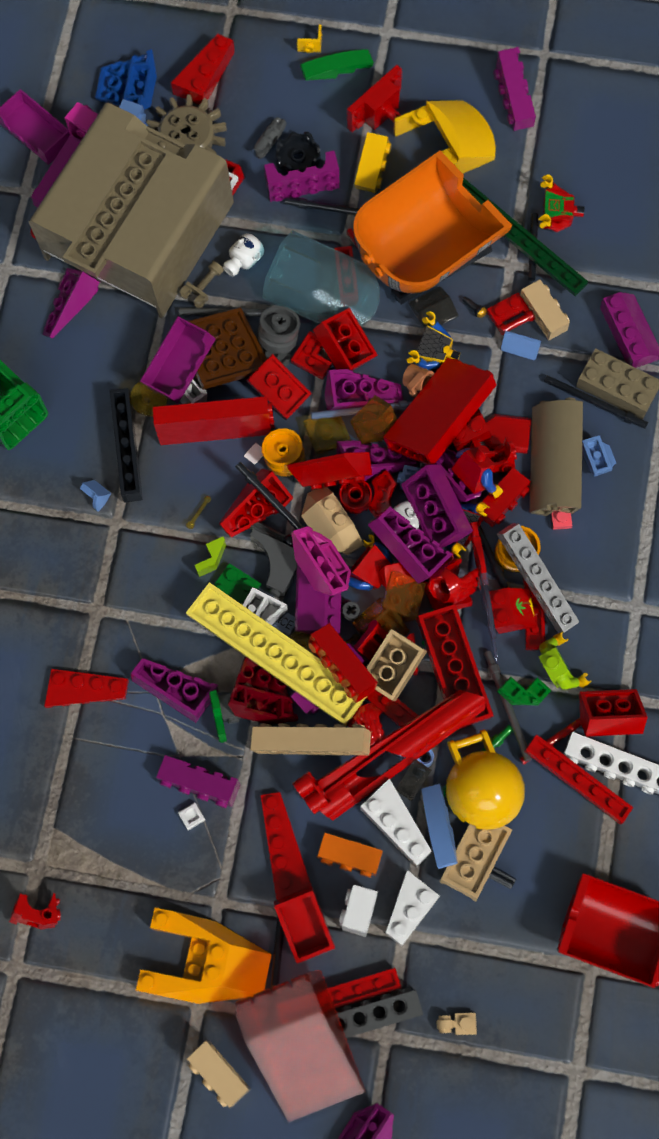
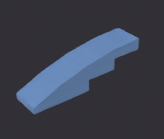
[421,783,458,869]

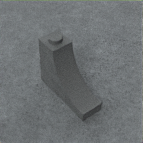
[250,529,297,598]

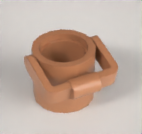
[403,364,434,398]

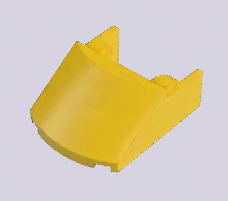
[394,100,496,174]

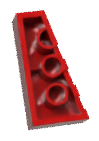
[171,34,235,105]

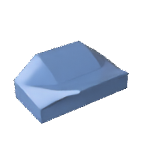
[582,435,616,477]

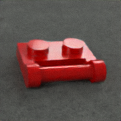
[487,292,535,336]
[354,620,388,661]

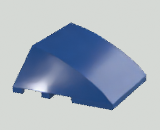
[95,49,157,110]

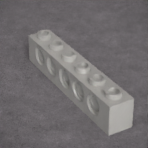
[497,523,579,633]

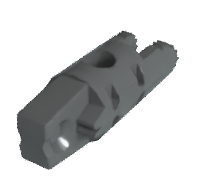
[253,117,286,159]

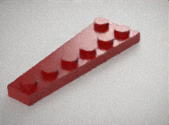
[261,792,311,900]

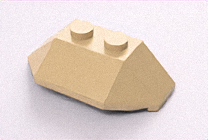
[301,485,364,555]

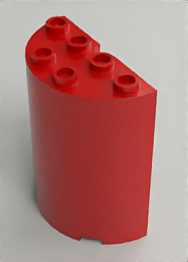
[557,873,659,988]

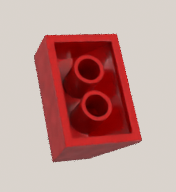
[313,308,378,371]
[579,689,648,737]

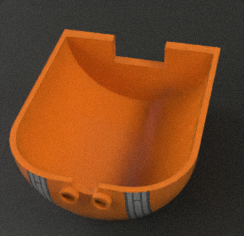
[354,151,512,293]

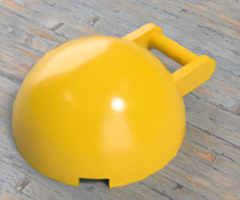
[446,729,525,830]

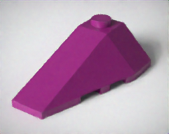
[42,268,100,339]

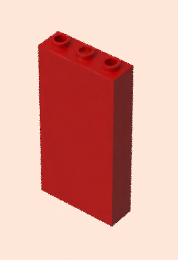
[383,357,497,465]
[153,396,275,445]

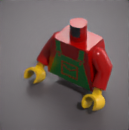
[539,174,584,232]

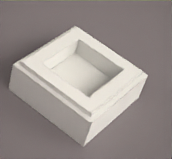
[178,803,205,831]

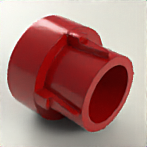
[339,479,372,514]

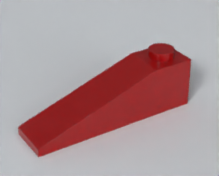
[219,468,293,538]

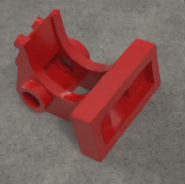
[470,437,517,473]
[9,893,61,930]

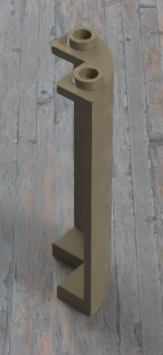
[529,397,583,516]

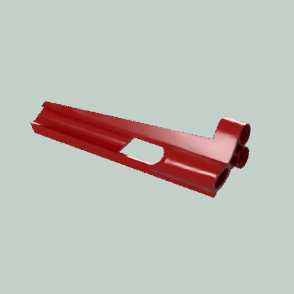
[292,690,486,820]

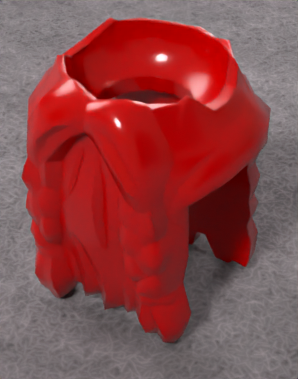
[427,558,479,605]
[347,702,386,746]

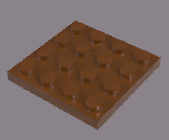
[188,307,267,390]

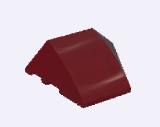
[228,656,298,725]

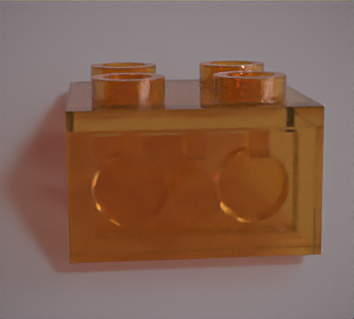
[382,570,426,622]

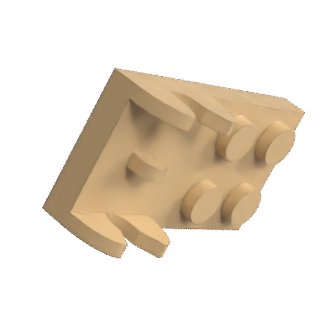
[440,824,512,902]

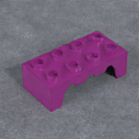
[0,89,70,165]
[264,150,340,202]
[140,316,216,404]

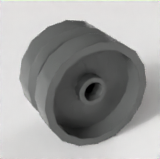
[257,306,300,354]

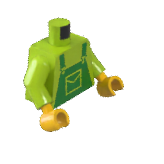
[538,632,592,690]

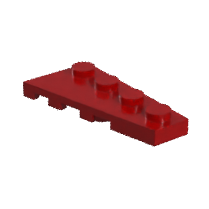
[44,669,129,708]

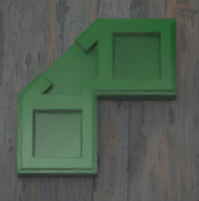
[497,677,552,705]
[209,690,227,743]

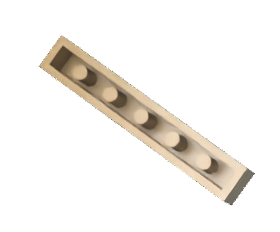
[250,724,371,756]

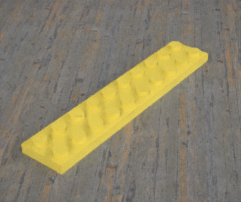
[186,582,366,726]

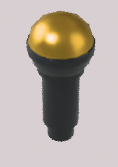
[462,297,487,318]

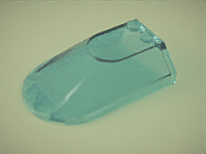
[262,230,380,326]

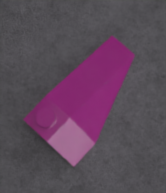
[324,369,403,410]
[336,440,418,481]

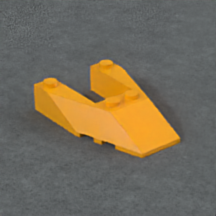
[136,908,272,1004]

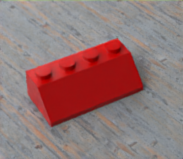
[287,452,372,490]

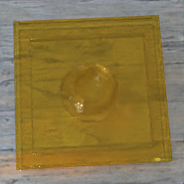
[303,416,351,455]

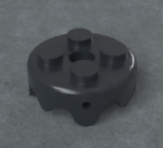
[276,131,320,174]

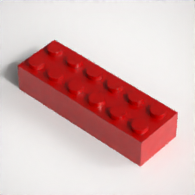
[416,604,494,729]

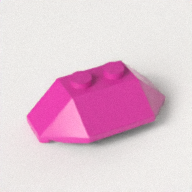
[291,526,351,596]

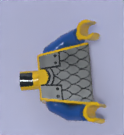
[407,311,461,370]

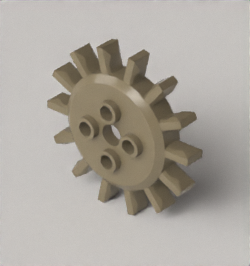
[147,95,227,154]

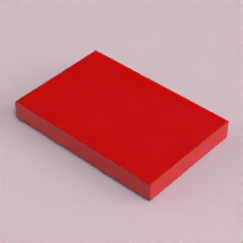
[246,354,312,420]

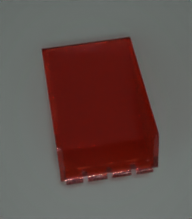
[234,970,366,1122]

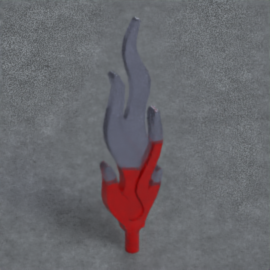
[470,522,499,665]

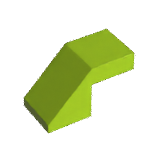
[195,536,226,577]

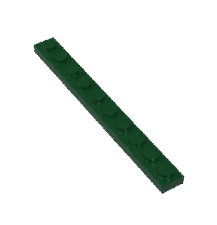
[462,177,588,296]

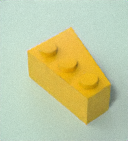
[354,132,391,193]

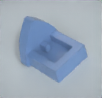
[80,480,111,512]

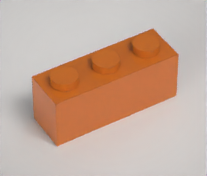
[318,833,383,878]

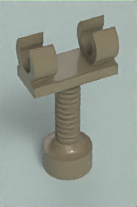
[179,261,224,308]

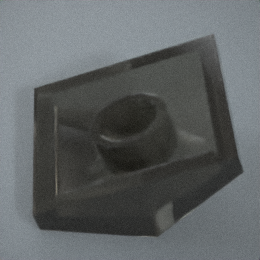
[409,286,458,329]

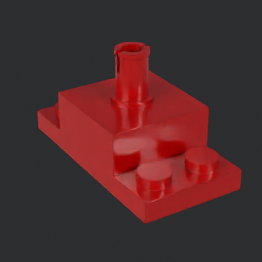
[347,65,402,132]

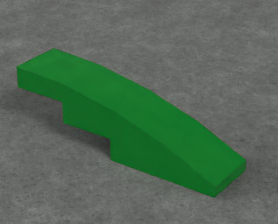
[300,49,374,80]

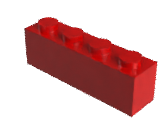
[308,623,378,703]

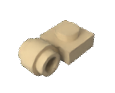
[436,1013,477,1035]

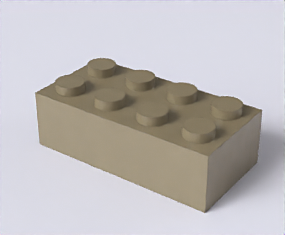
[576,348,659,420]

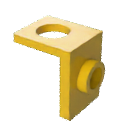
[297,24,322,53]

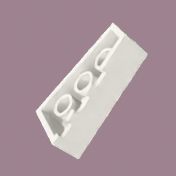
[360,779,432,868]

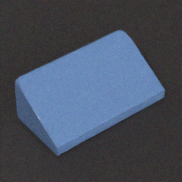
[501,331,541,360]

